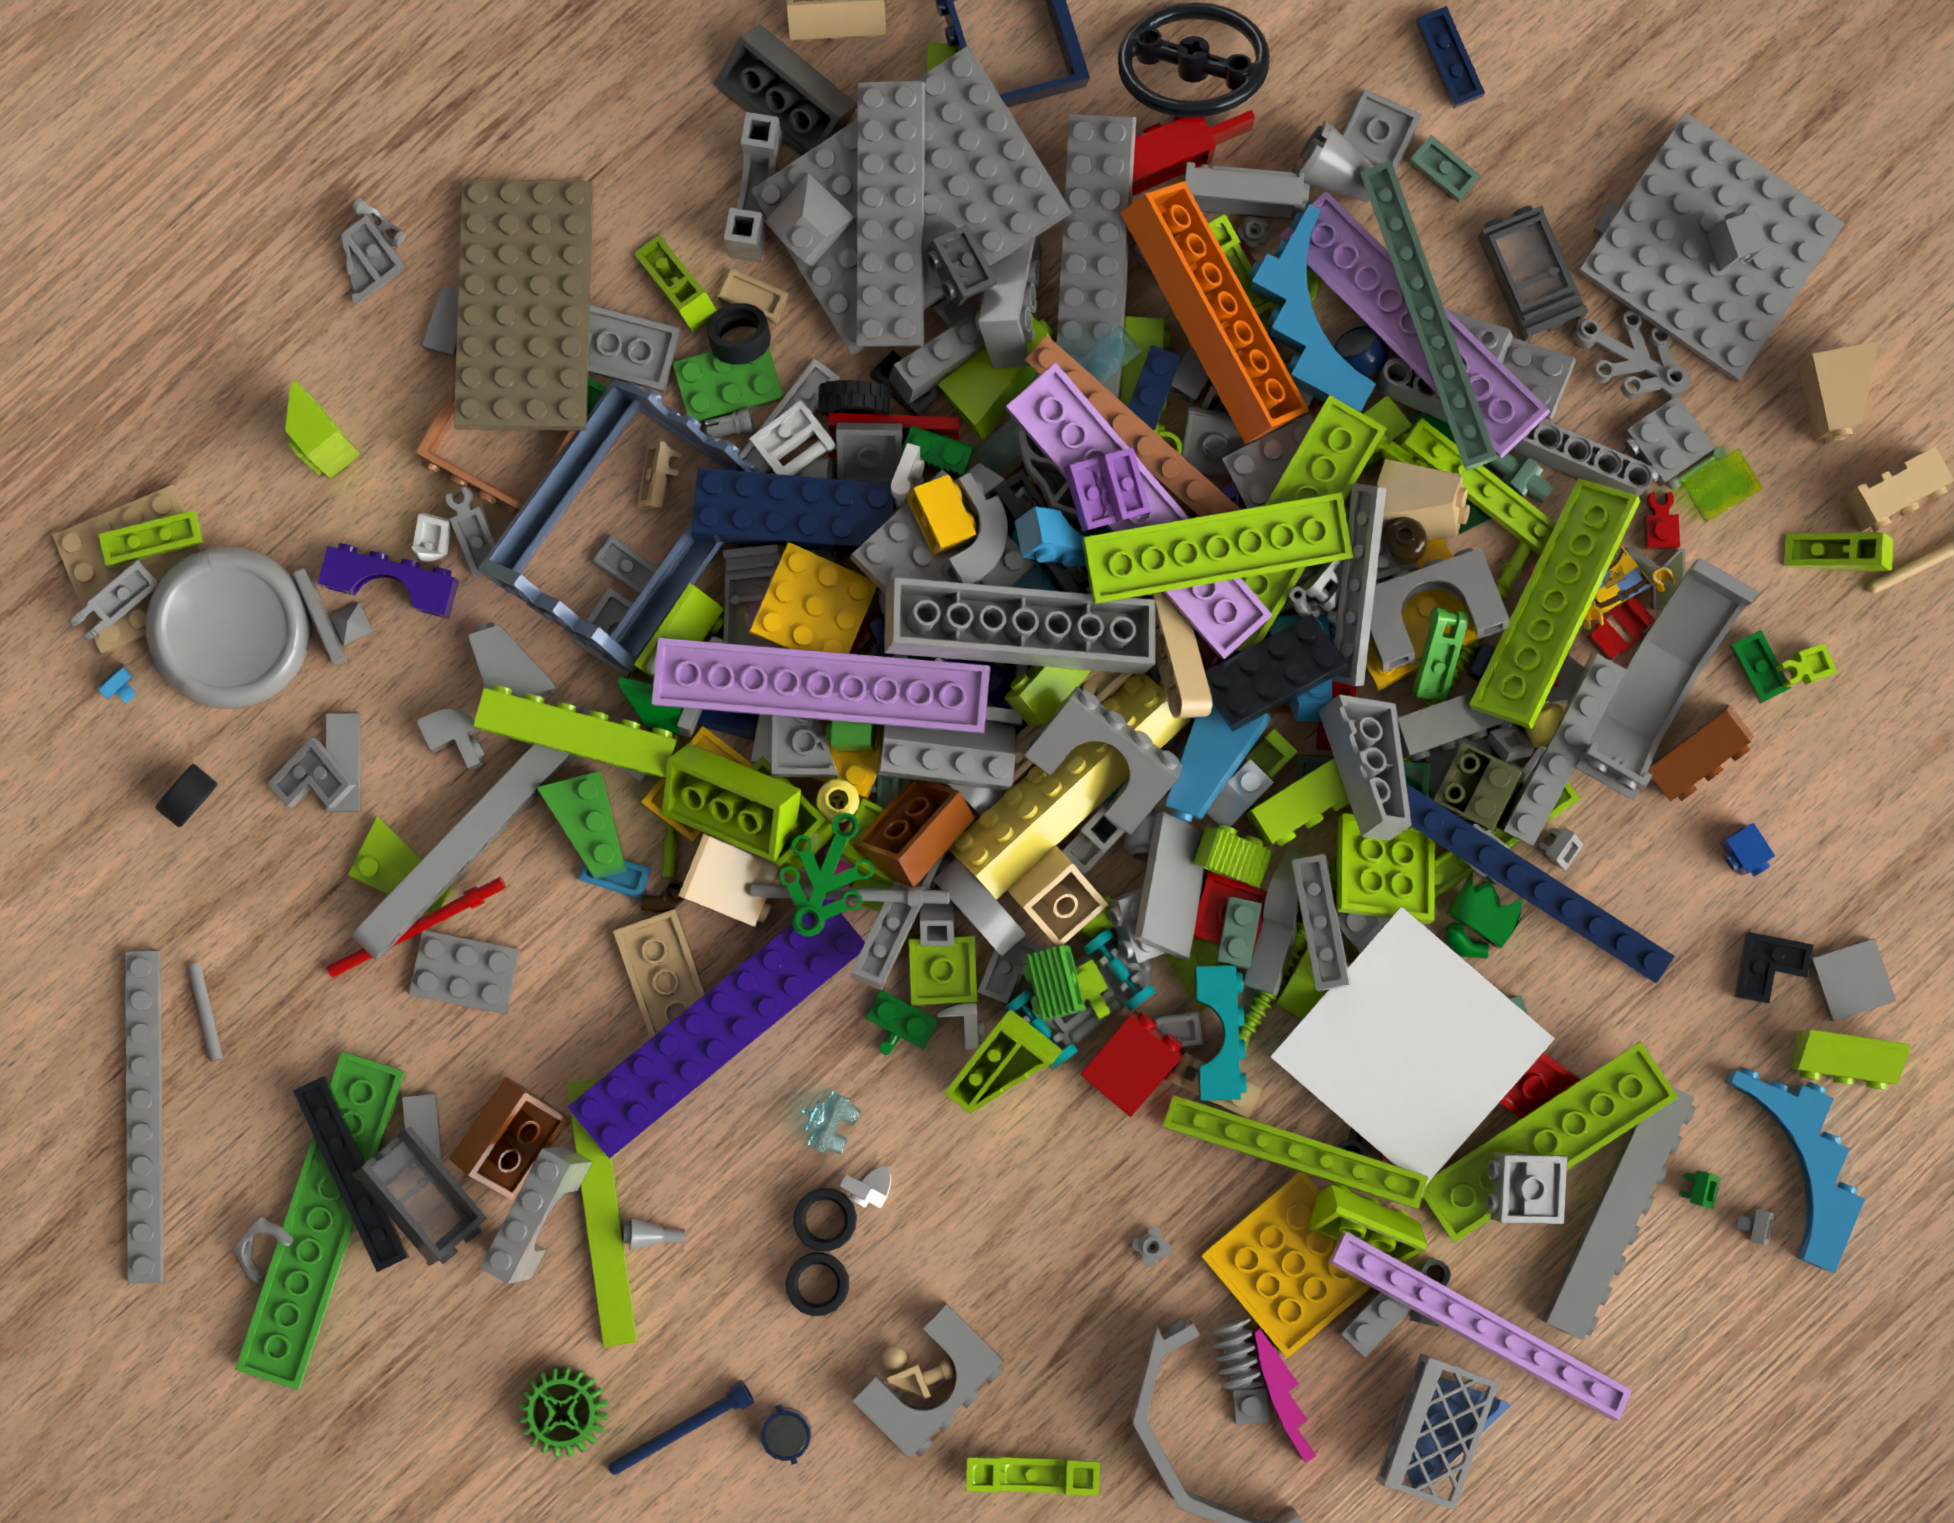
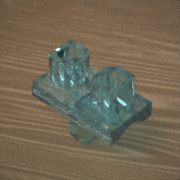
[801,1091,861,1154]

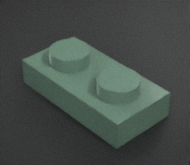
[1409,135,1481,203]
[1215,897,1262,969]

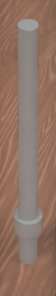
[751,884,950,906]

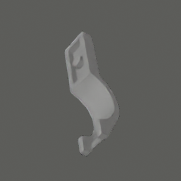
[1243,846,1319,996]

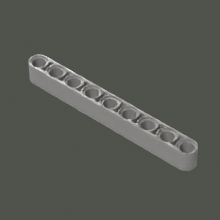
[1376,358,1653,497]
[351,745,575,960]

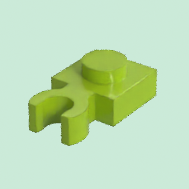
[1776,643,1838,687]

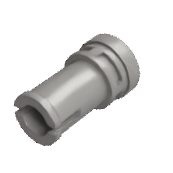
[705,407,755,438]

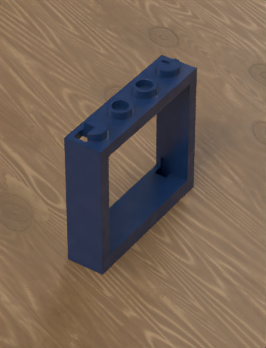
[935,0,1090,108]

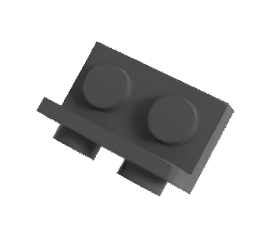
[926,224,997,307]

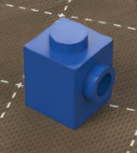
[1720,823,1775,877]

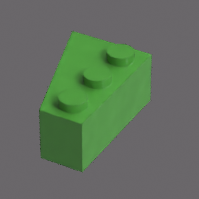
[536,771,627,879]

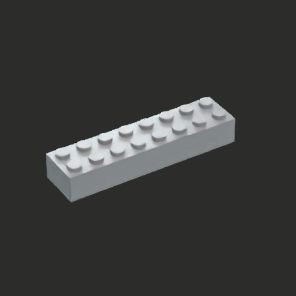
[884,577,1155,674]

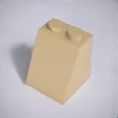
[1798,341,1878,445]
[1376,459,1470,540]
[678,834,784,928]
[1007,846,1108,947]

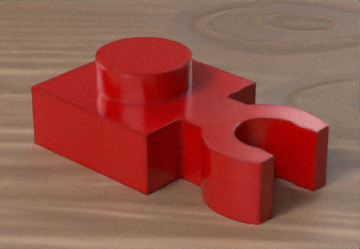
[1644,492,1680,550]

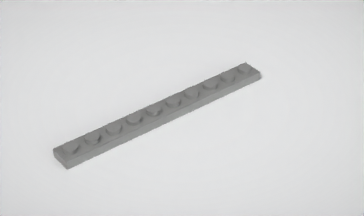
[125,951,164,1284]

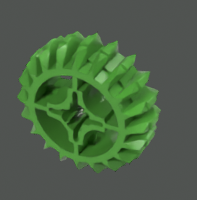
[518,1366,608,1457]

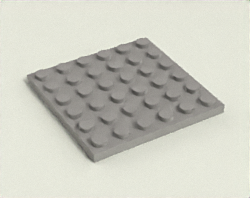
[1577,112,1845,382]

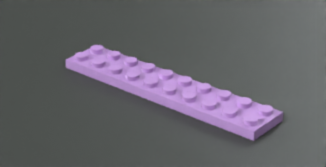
[1279,191,1550,458]
[1004,363,1272,659]
[652,638,990,733]

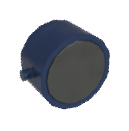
[1333,326,1389,377]
[761,1404,812,1465]

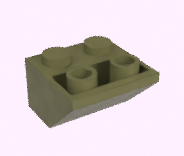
[1434,742,1526,833]

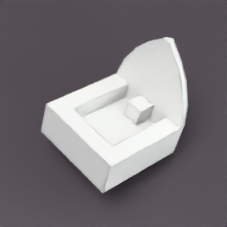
[411,513,452,562]
[938,1002,985,1050]
[840,1165,891,1208]

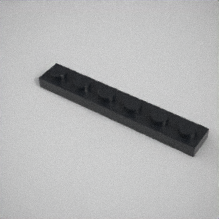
[293,1076,409,1272]

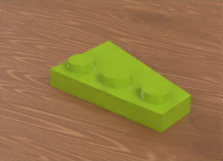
[348,816,452,914]

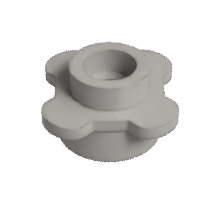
[1132,1227,1172,1267]

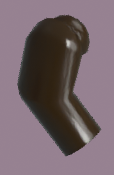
[641,880,684,913]

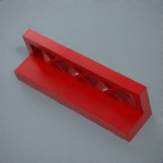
[828,413,960,458]

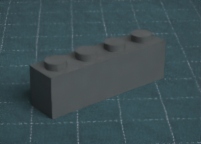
[1398,690,1517,762]

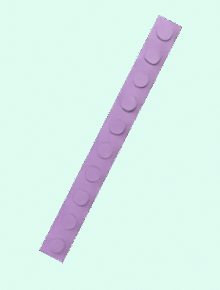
[1328,1232,1632,1421]

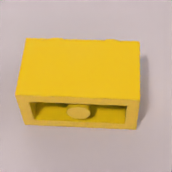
[906,474,976,557]

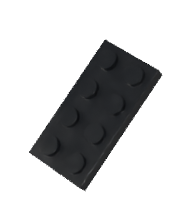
[1205,614,1347,732]

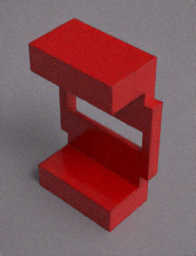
[1587,596,1655,660]

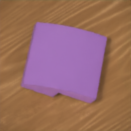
[1064,447,1151,532]

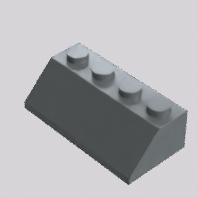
[714,24,858,156]

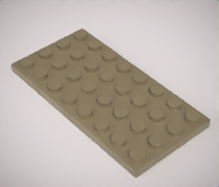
[454,180,593,431]

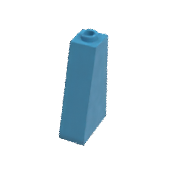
[1166,702,1271,822]

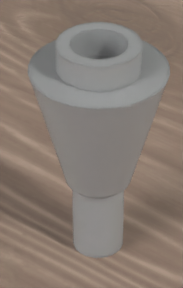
[623,1217,685,1250]

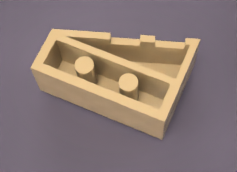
[1842,447,1954,532]

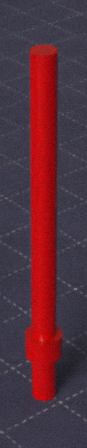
[327,877,506,978]

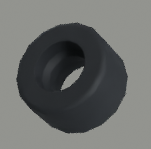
[155,764,217,827]

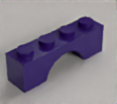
[318,543,459,619]

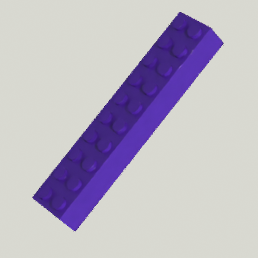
[567,900,865,1159]

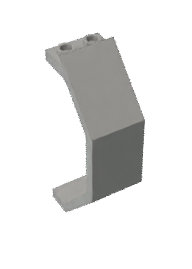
[1575,558,1758,801]
[1131,1318,1303,1523]

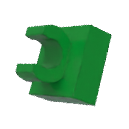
[1679,1170,1721,1209]

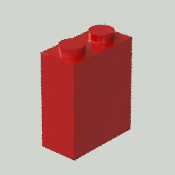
[1080,1009,1185,1118]

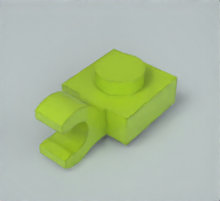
[1076,959,1111,1020]

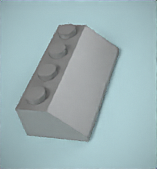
[876,722,1016,791]

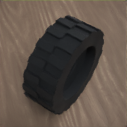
[818,380,890,417]

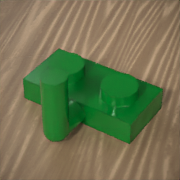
[865,990,939,1055]

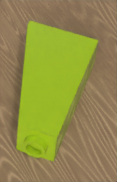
[938,314,1054,441]

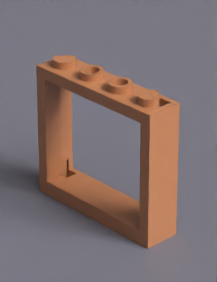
[415,384,588,517]

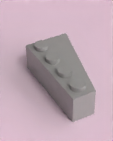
[975,236,1042,368]
[1318,695,1412,840]

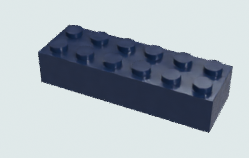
[692,467,895,553]

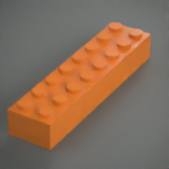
[1120,181,1310,444]

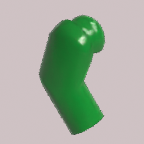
[1445,922,1489,959]

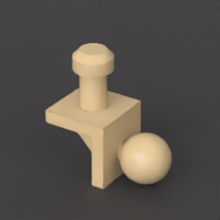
[882,1346,955,1399]

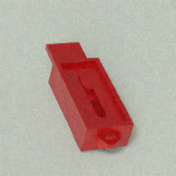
[1132,110,1255,196]

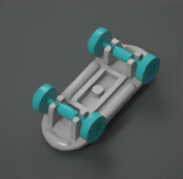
[1004,928,1157,1071]

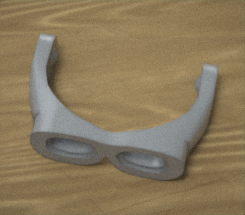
[352,198,406,247]
[232,1217,293,1283]

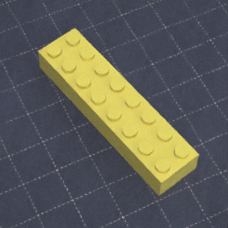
[948,674,1191,900]

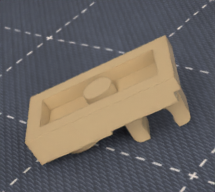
[637,441,682,510]

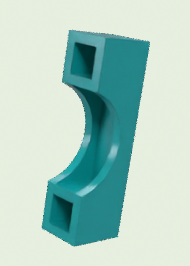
[1194,966,1247,1101]

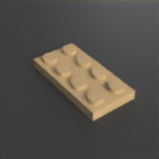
[613,909,705,1038]

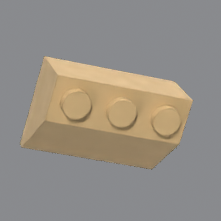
[787,0,887,42]

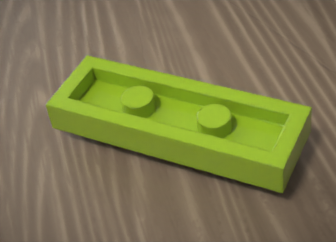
[98,510,204,567]

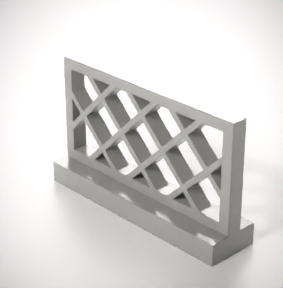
[1376,1353,1499,1510]

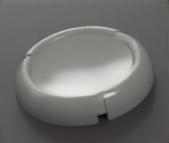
[146,546,312,709]

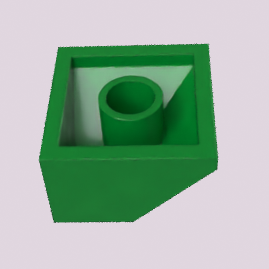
[618,677,684,738]

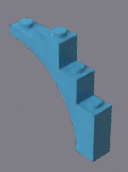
[1248,204,1376,412]
[1725,1067,1865,1273]

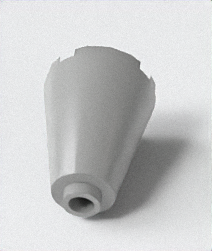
[1292,121,1374,202]

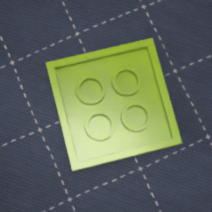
[1337,813,1435,924]

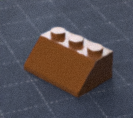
[853,779,975,888]
[449,1077,570,1201]

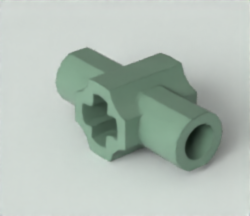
[1489,453,1554,504]

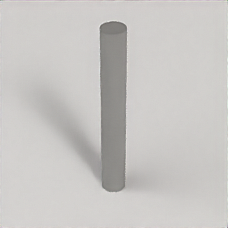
[187,963,223,1062]

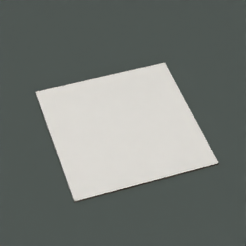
[1270,906,1555,1185]

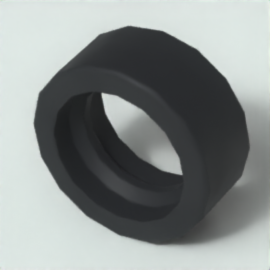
[706,303,771,365]
[793,1188,857,1252]
[786,1252,849,1316]

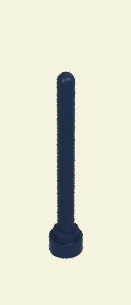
[608,1380,754,1475]

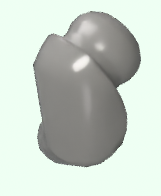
[1289,587,1320,619]

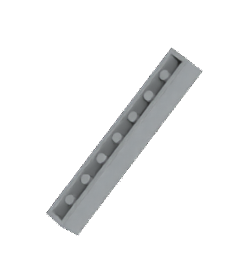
[1542,1087,1695,1340]

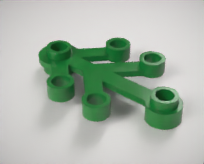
[780,813,874,936]

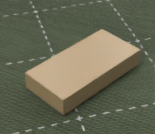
[717,267,790,324]

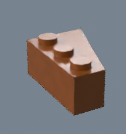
[1648,705,1754,802]

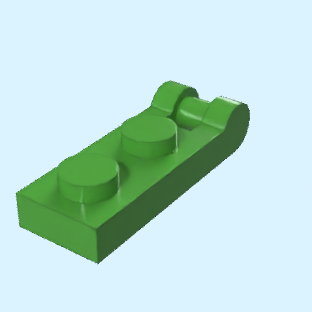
[1412,607,1468,700]

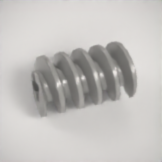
[1210,1318,1264,1391]

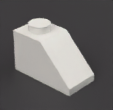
[1206,759,1274,827]

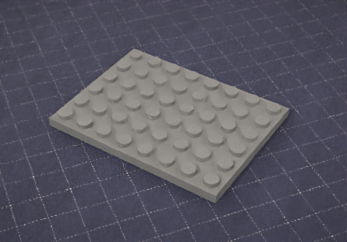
[751,46,1073,355]

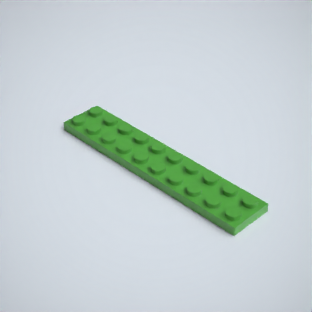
[235,1051,406,1390]

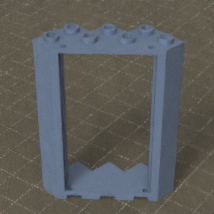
[478,380,759,672]

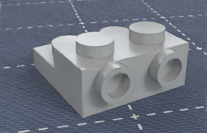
[1622,396,1715,487]
[1107,887,1166,964]
[1485,1152,1567,1224]

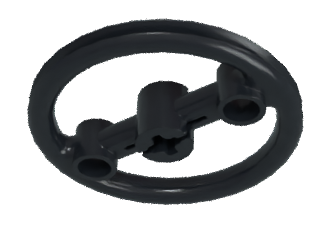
[1118,2,1270,118]

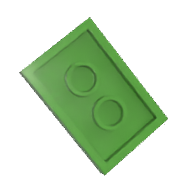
[672,348,784,423]

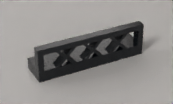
[990,471,1090,593]

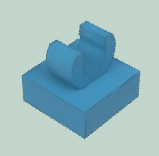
[98,663,136,703]

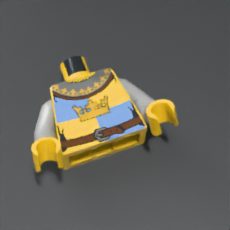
[1583,545,1675,630]

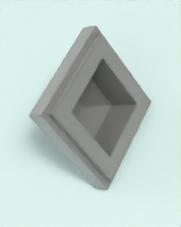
[330,602,374,646]

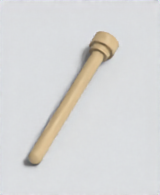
[1867,541,1954,594]

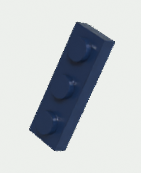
[1416,6,1485,108]

